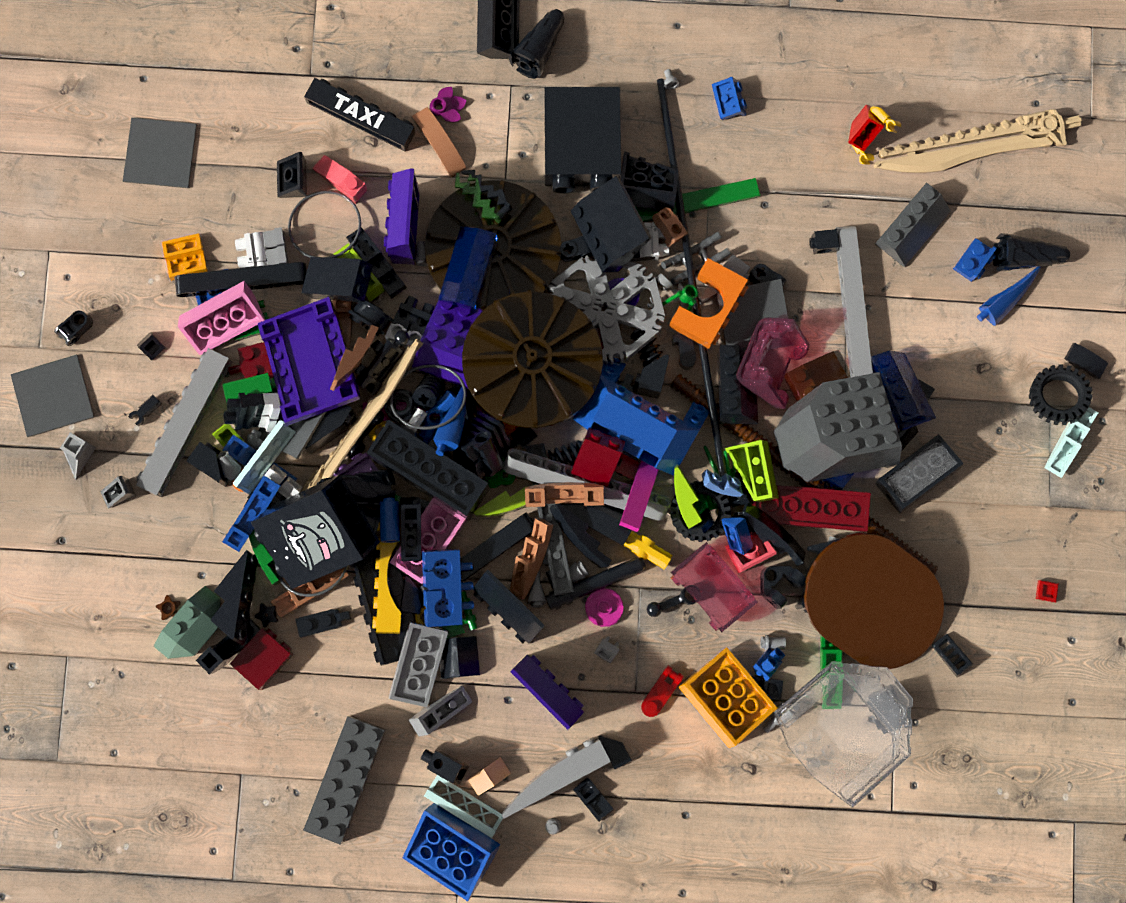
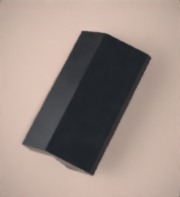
[560,503,632,546]

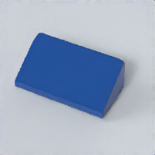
[722,518,753,555]

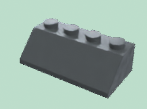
[875,182,951,267]

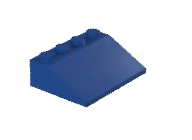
[402,803,501,901]

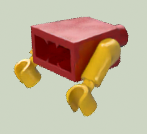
[848,105,901,165]

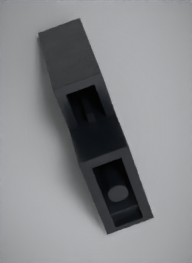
[211,550,258,646]

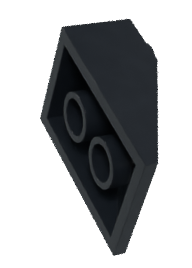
[304,405,357,454]

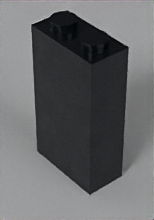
[301,257,373,302]

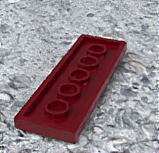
[752,485,871,532]

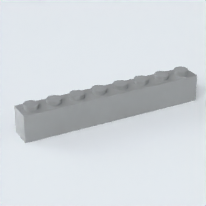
[136,348,232,497]

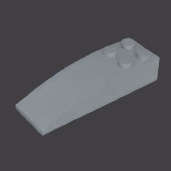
[502,737,611,819]

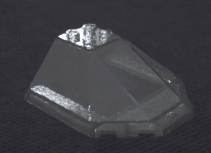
[774,661,913,808]

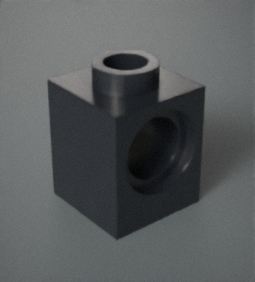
[809,229,839,254]

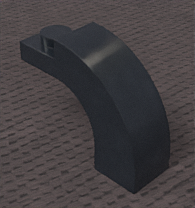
[196,618,261,675]

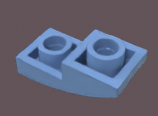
[702,469,743,497]

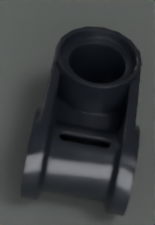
[560,236,593,262]
[749,264,787,286]
[54,310,93,346]

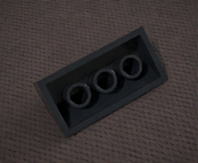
[477,0,520,59]
[717,345,758,425]

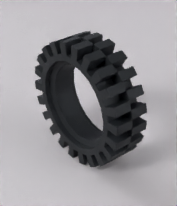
[1029,364,1093,425]
[670,480,731,542]

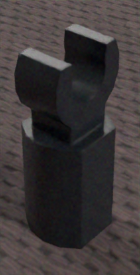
[128,394,162,426]

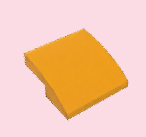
[162,233,208,281]

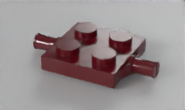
[228,342,274,379]

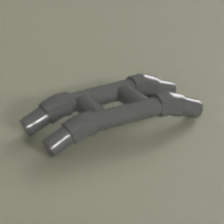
[661,232,732,285]

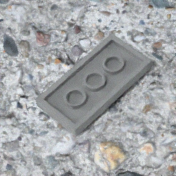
[389,621,448,707]

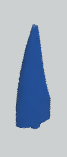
[977,267,1041,326]
[433,387,466,456]

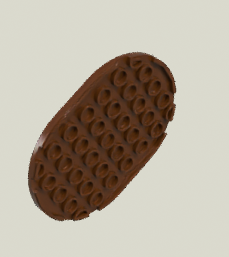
[804,533,944,669]

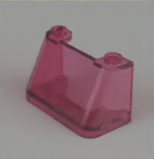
[736,318,810,409]
[670,541,758,633]

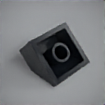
[634,354,670,399]
[186,442,228,487]

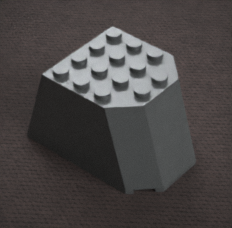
[774,372,902,482]

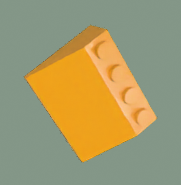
[679,647,777,748]

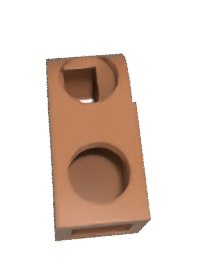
[653,207,688,248]

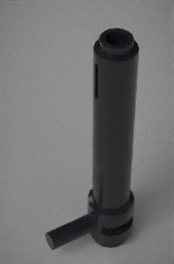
[545,557,646,610]

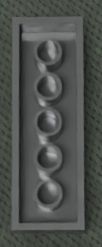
[303,716,387,845]

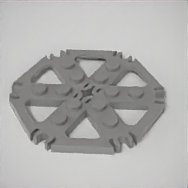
[548,256,665,365]

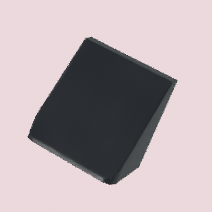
[137,332,166,361]

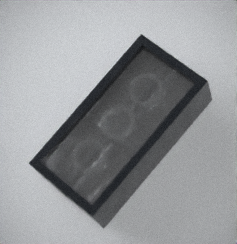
[876,434,964,514]

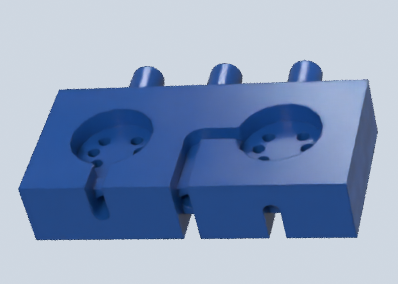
[422,549,474,627]

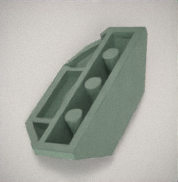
[154,586,220,659]

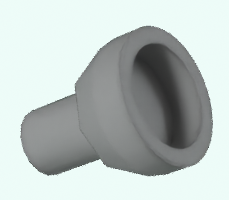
[664,69,679,90]
[545,818,561,835]

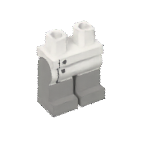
[235,227,288,268]

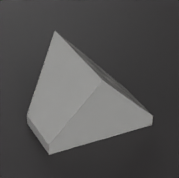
[60,432,96,480]

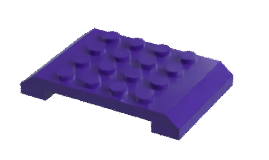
[258,297,360,426]

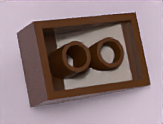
[784,351,848,402]

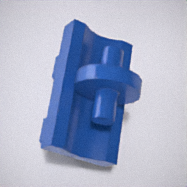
[753,647,785,681]

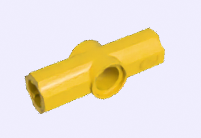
[623,531,673,570]

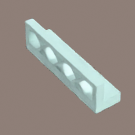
[233,419,296,494]
[424,775,503,838]

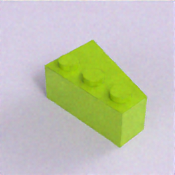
[725,440,779,502]

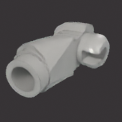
[247,429,264,450]

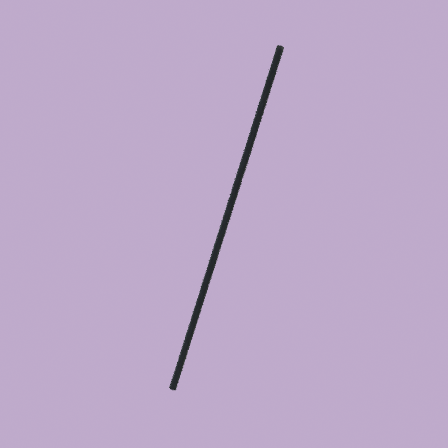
[657,78,727,477]

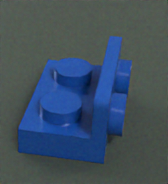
[712,77,747,120]
[953,238,997,282]

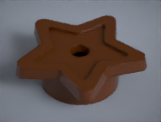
[156,595,181,620]

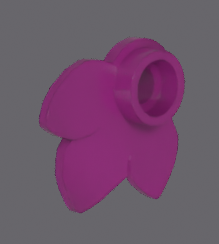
[430,86,466,122]

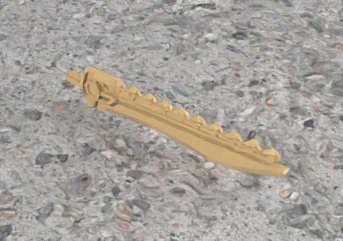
[874,109,1082,173]
[299,339,423,493]

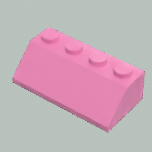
[178,281,265,355]
[390,497,467,584]

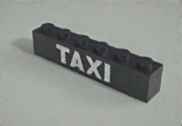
[304,77,415,152]

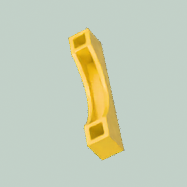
[372,521,401,634]

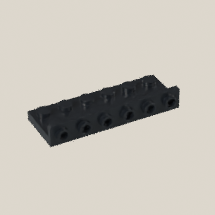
[350,547,415,666]

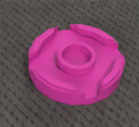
[585,588,623,627]

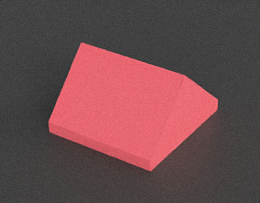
[725,532,777,573]

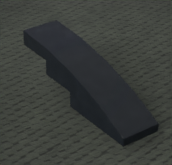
[346,227,407,299]
[549,503,612,568]
[742,503,806,566]

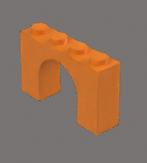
[669,258,749,349]

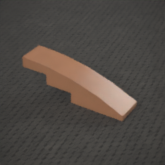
[330,325,379,391]
[509,518,553,599]
[270,568,349,619]

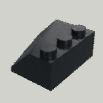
[620,151,678,211]

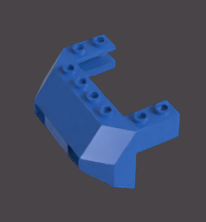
[573,358,709,476]

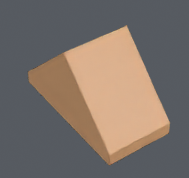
[468,757,511,796]

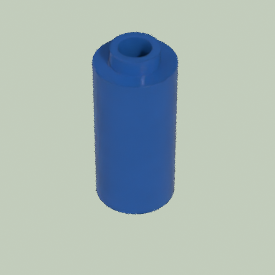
[379,498,400,543]

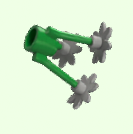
[647,283,698,317]

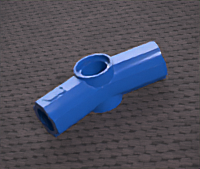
[418,390,456,444]

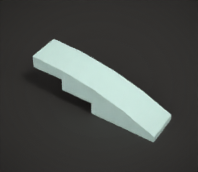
[1044,407,1098,478]

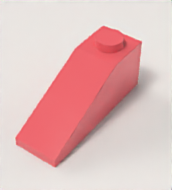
[312,155,367,204]

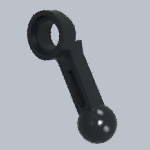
[348,411,384,459]
[646,585,701,617]

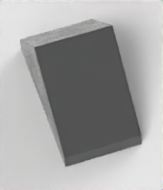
[100,475,136,509]

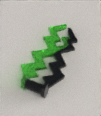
[455,170,513,223]

